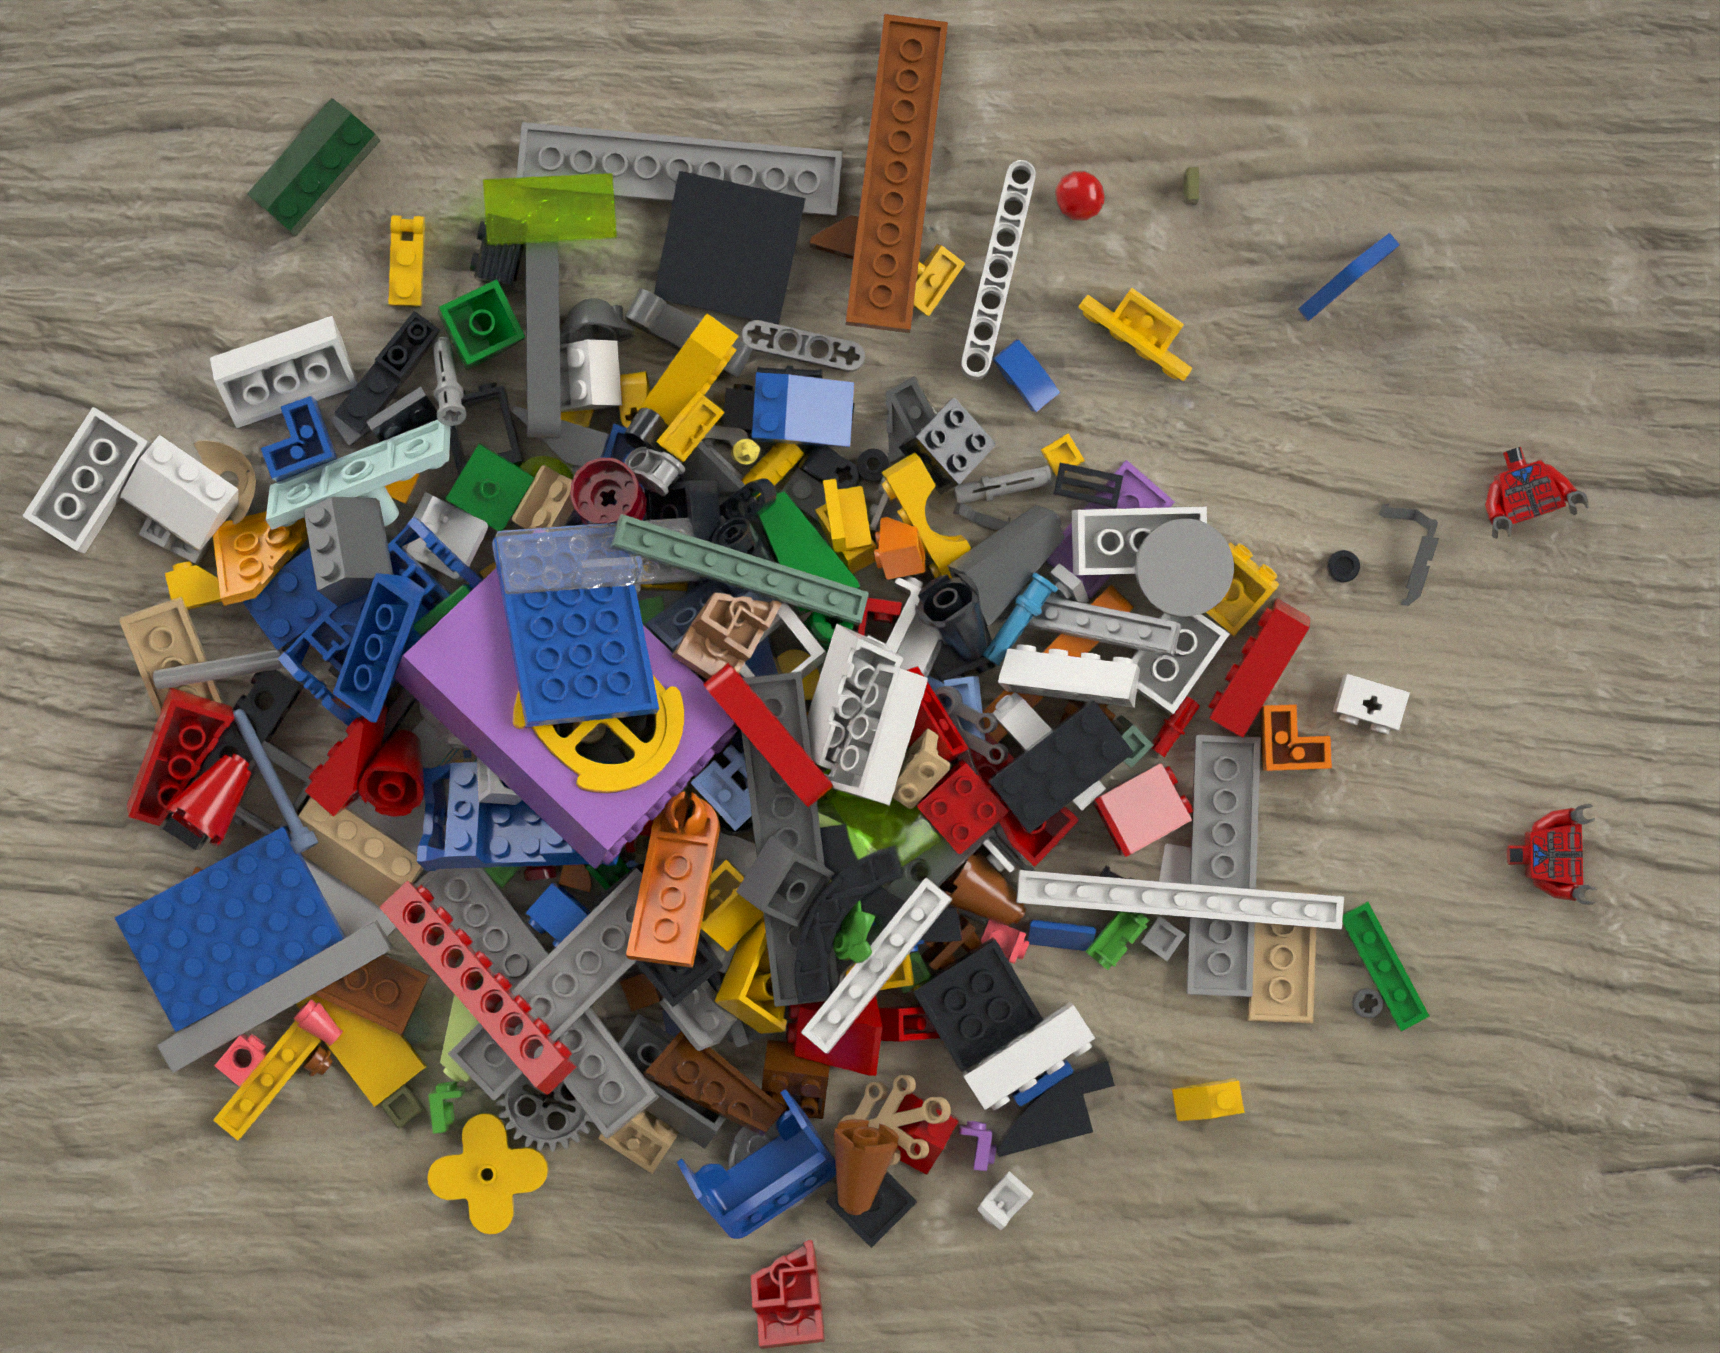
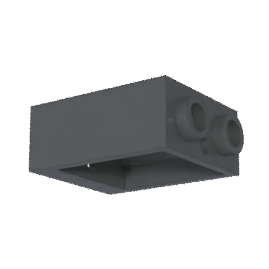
[232,741,314,838]

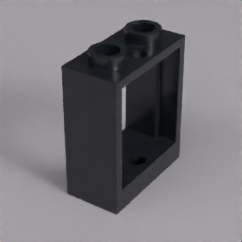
[450,382,525,476]

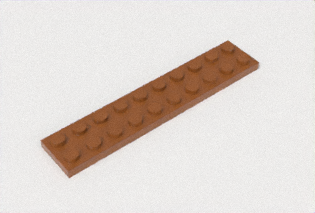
[845,14,948,333]

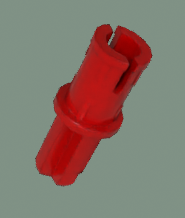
[1151,696,1200,758]

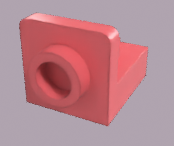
[980,920,1029,964]

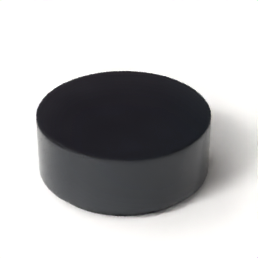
[1327,550,1360,583]

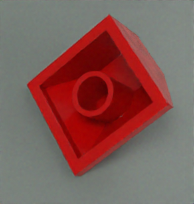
[895,1087,959,1175]

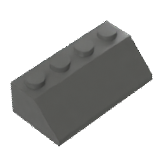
[619,1014,726,1149]

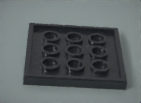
[654,171,806,325]

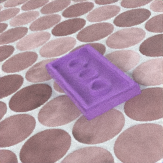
[1046,460,1175,599]

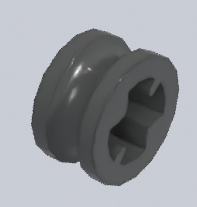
[1352,988,1383,1018]

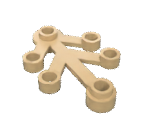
[839,1075,951,1166]

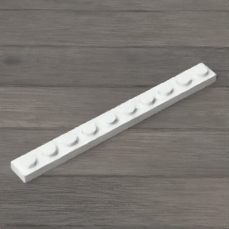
[1016,870,1344,929]

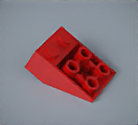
[305,705,387,817]

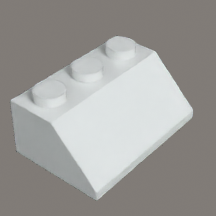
[120,435,239,552]

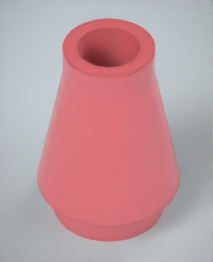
[293,999,343,1046]

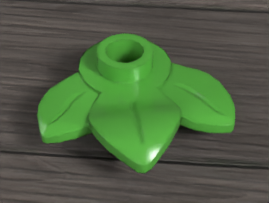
[833,900,875,963]

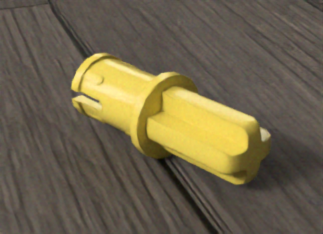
[731,439,760,465]

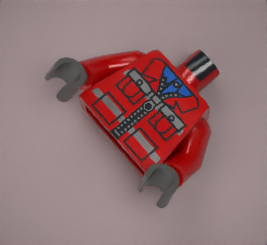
[1485,447,1589,539]
[1507,804,1597,905]

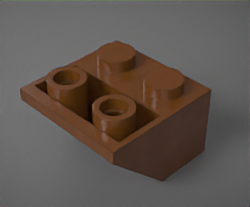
[761,1040,830,1119]

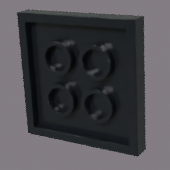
[911,937,1043,1072]

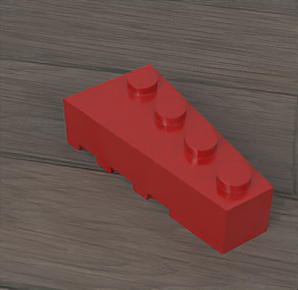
[1208,598,1310,738]
[127,687,234,826]

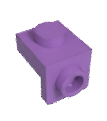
[959,1121,996,1171]

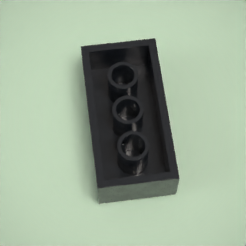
[987,700,1134,834]

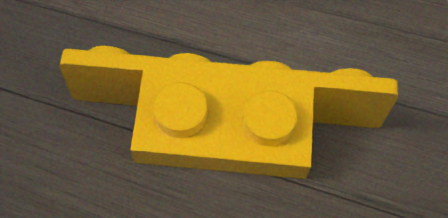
[1078,288,1192,381]

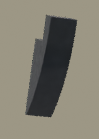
[996,1059,1115,1157]

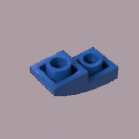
[992,339,1060,412]

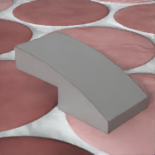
[139,517,213,566]

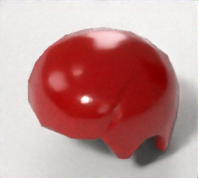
[1055,171,1105,221]

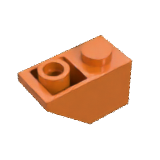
[874,517,925,580]

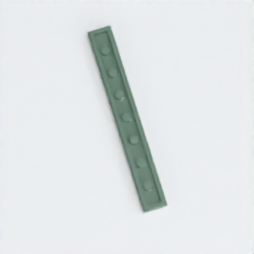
[610,514,869,625]

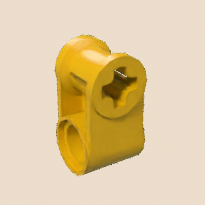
[619,371,650,428]

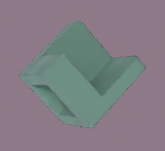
[1116,715,1154,768]

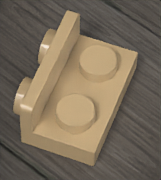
[512,465,574,534]
[892,728,950,809]
[598,1109,679,1174]

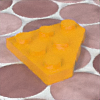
[213,511,308,606]

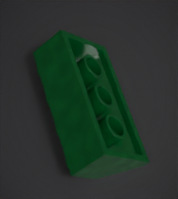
[247,98,381,236]

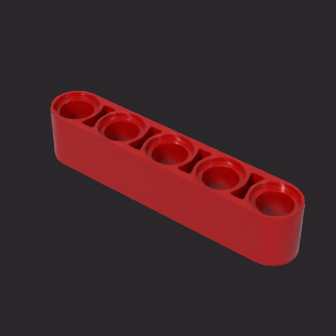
[703,663,834,808]

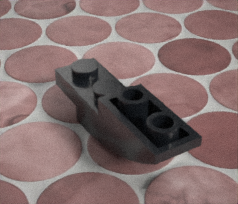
[335,311,440,435]

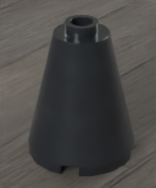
[915,574,988,661]

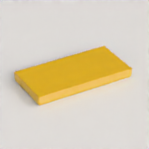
[296,994,427,1107]

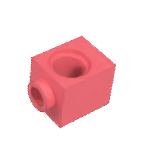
[214,1034,268,1087]

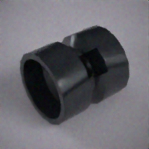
[712,517,770,561]

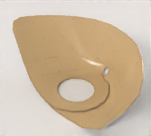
[194,440,256,525]

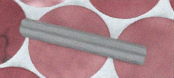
[153,650,283,689]

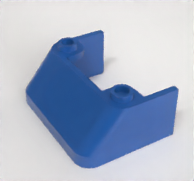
[677,1089,836,1239]

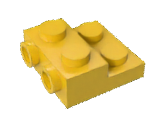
[1206,542,1279,636]

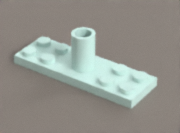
[266,420,451,530]

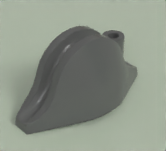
[560,298,636,345]

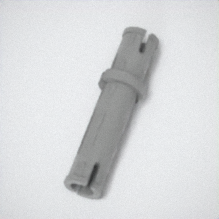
[953,465,1052,504]

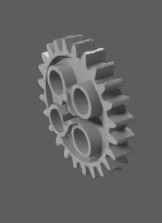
[496,1073,593,1151]

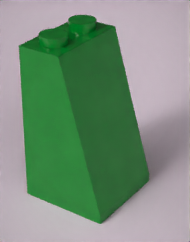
[757,489,860,616]

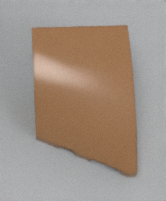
[672,593,782,680]

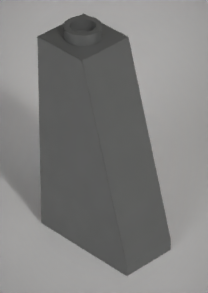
[947,505,1065,626]

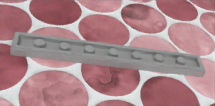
[157,920,393,1073]

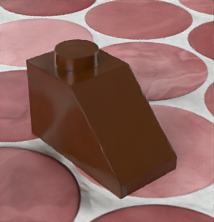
[809,215,859,260]

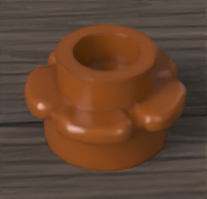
[303,1046,333,1076]

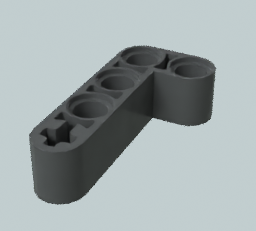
[625,288,753,378]

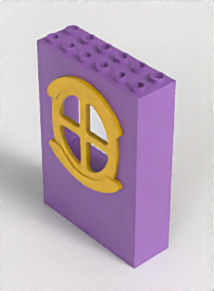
[394,527,738,869]

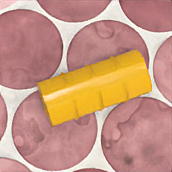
[741,443,804,500]

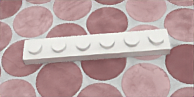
[801,878,952,1053]

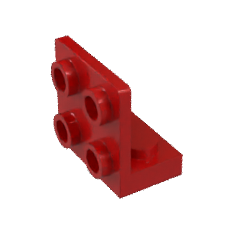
[855,598,902,636]
[916,759,1008,854]

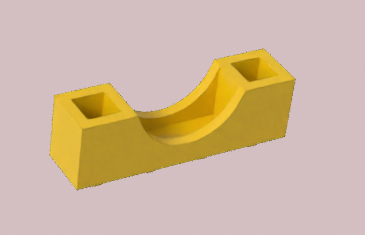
[881,453,971,579]

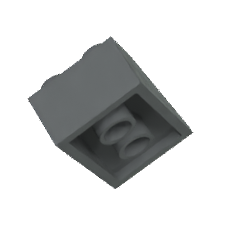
[512,406,610,475]

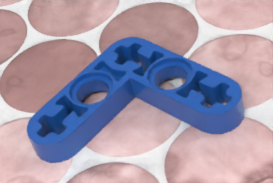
[1298,233,1400,321]

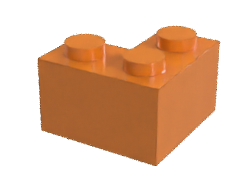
[1260,704,1332,771]

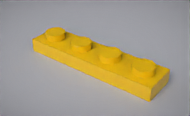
[213,1020,322,1141]

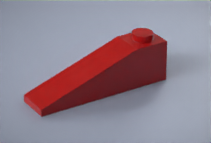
[969,733,1079,867]

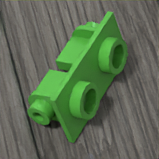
[1085,911,1149,970]

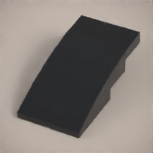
[592,863,723,1007]

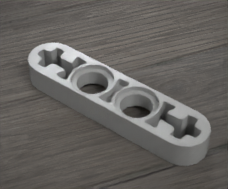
[742,320,865,372]

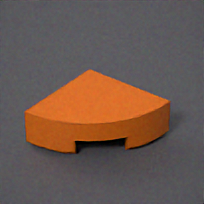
[559,864,592,892]

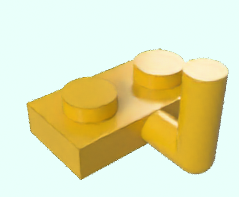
[913,244,965,316]

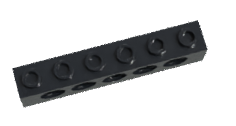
[163,669,304,850]

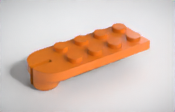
[626,792,720,968]

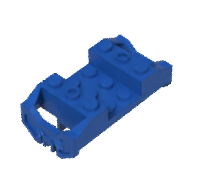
[278,516,483,726]
[417,760,620,871]

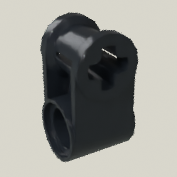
[623,408,682,462]
[797,445,860,489]

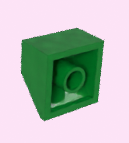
[438,280,526,371]

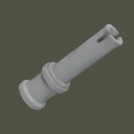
[432,337,467,426]

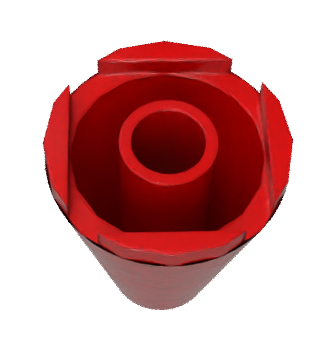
[359,730,425,817]
[165,754,251,847]

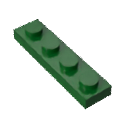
[1342,901,1430,1032]

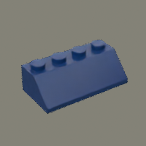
[333,573,425,722]

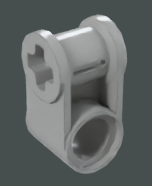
[625,447,685,496]

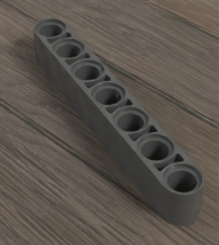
[525,235,561,438]

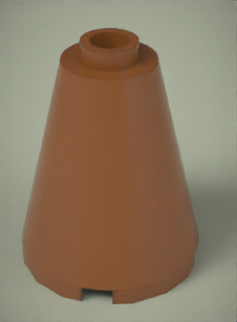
[939,849,1026,926]
[833,1119,899,1215]

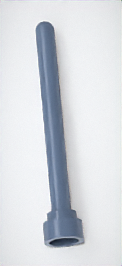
[234,709,319,854]

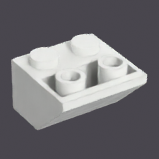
[560,340,622,412]

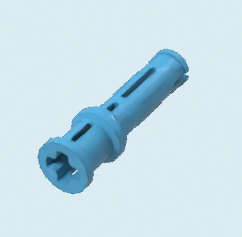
[983,572,1058,666]

